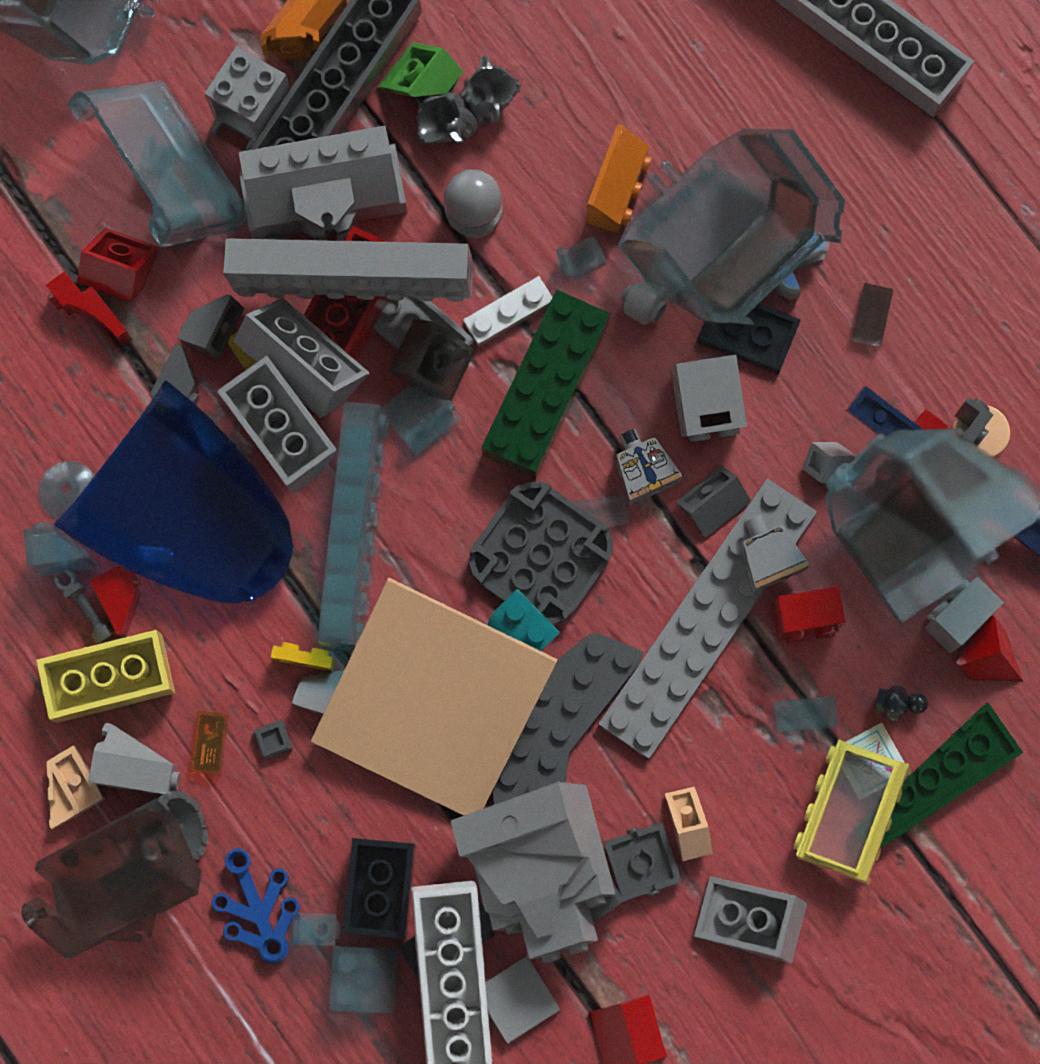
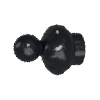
[876,685,928,722]

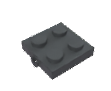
[603,823,682,901]

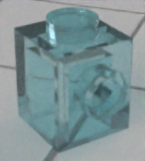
[291,913,340,946]

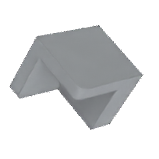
[802,442,856,483]

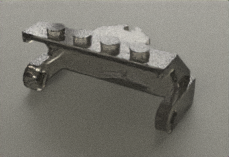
[21,799,202,960]

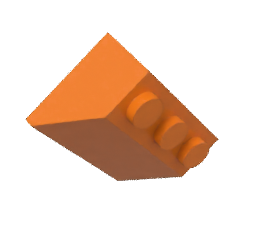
[586,124,652,234]

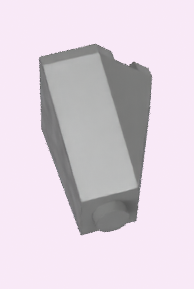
[88,723,181,795]

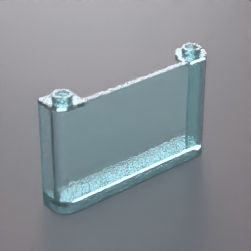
[67,80,246,247]

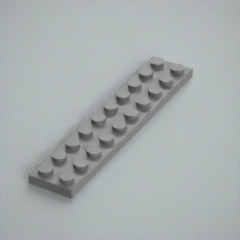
[598,478,817,760]

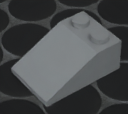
[694,876,807,964]

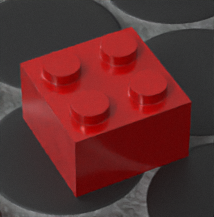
[772,586,846,644]

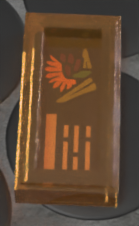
[190,711,229,775]

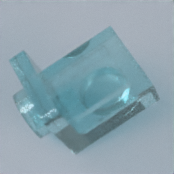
[556,236,607,279]

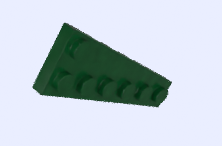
[853,702,1024,848]

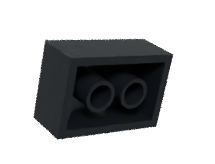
[342,838,416,939]

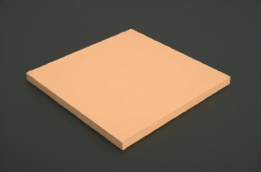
[311,578,557,816]

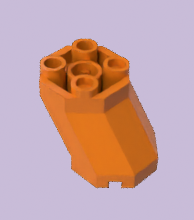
[260,0,347,61]

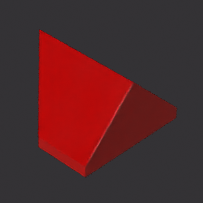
[956,615,1023,681]

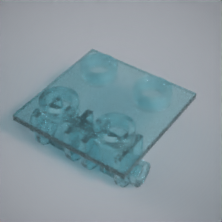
[378,374,462,455]

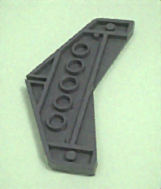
[493,633,644,805]

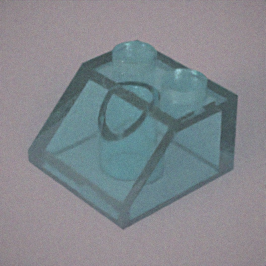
[24,523,100,576]
[329,946,398,1013]

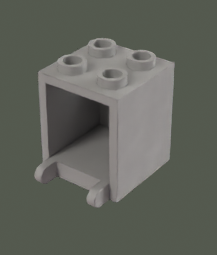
[204,46,290,151]
[670,355,747,442]

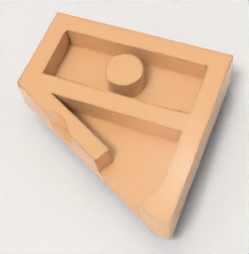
[47,746,105,830]

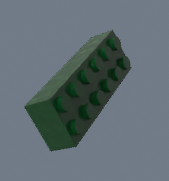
[481,289,611,479]

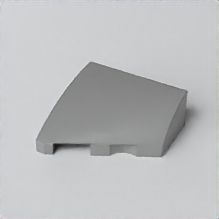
[291,670,344,715]

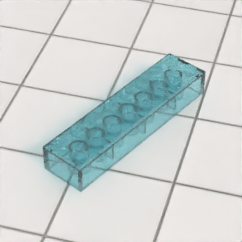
[317,402,389,652]

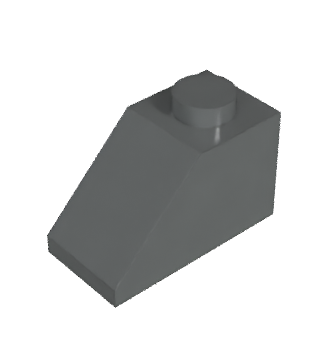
[177,294,244,360]
[149,343,200,417]

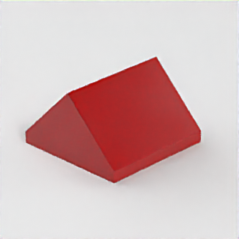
[590,995,667,1064]

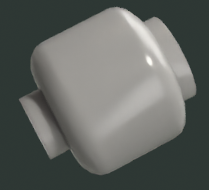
[621,281,667,325]

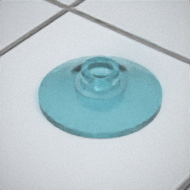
[39,461,99,520]

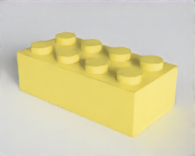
[36,630,175,723]

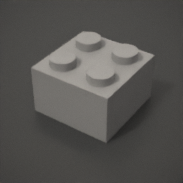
[924,577,1004,653]

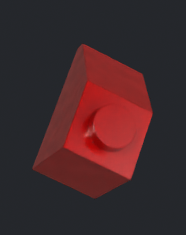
[90,564,141,638]

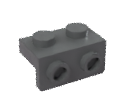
[952,397,994,457]

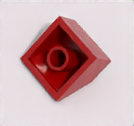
[77,228,159,301]

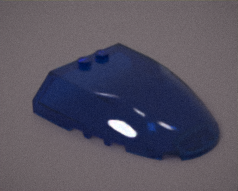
[53,380,293,604]

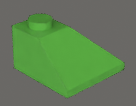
[378,42,464,97]

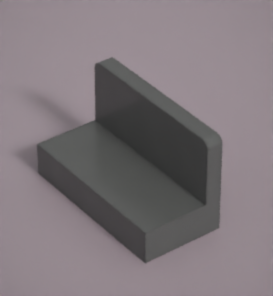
[676,466,750,537]

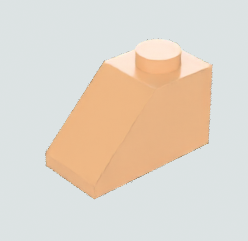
[665,787,713,861]

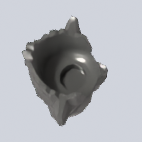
[461,56,521,125]
[416,92,478,145]

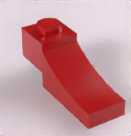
[46,271,132,346]

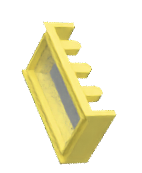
[794,740,911,885]

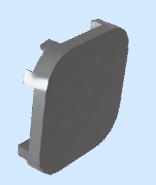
[469,481,613,626]

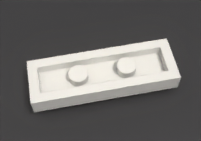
[463,276,552,347]

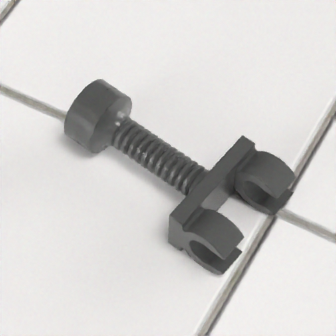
[54,570,116,645]

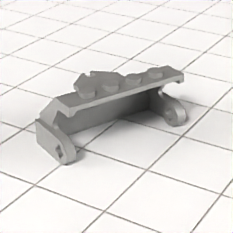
[239,125,408,241]

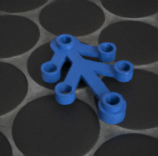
[212,849,301,964]

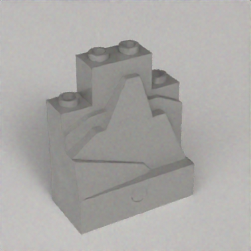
[451,782,616,963]

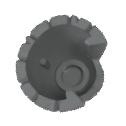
[135,790,208,863]

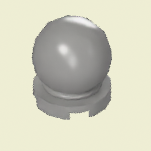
[444,169,503,238]

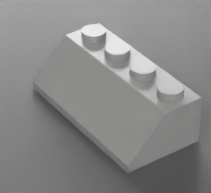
[234,297,369,418]
[217,356,338,494]

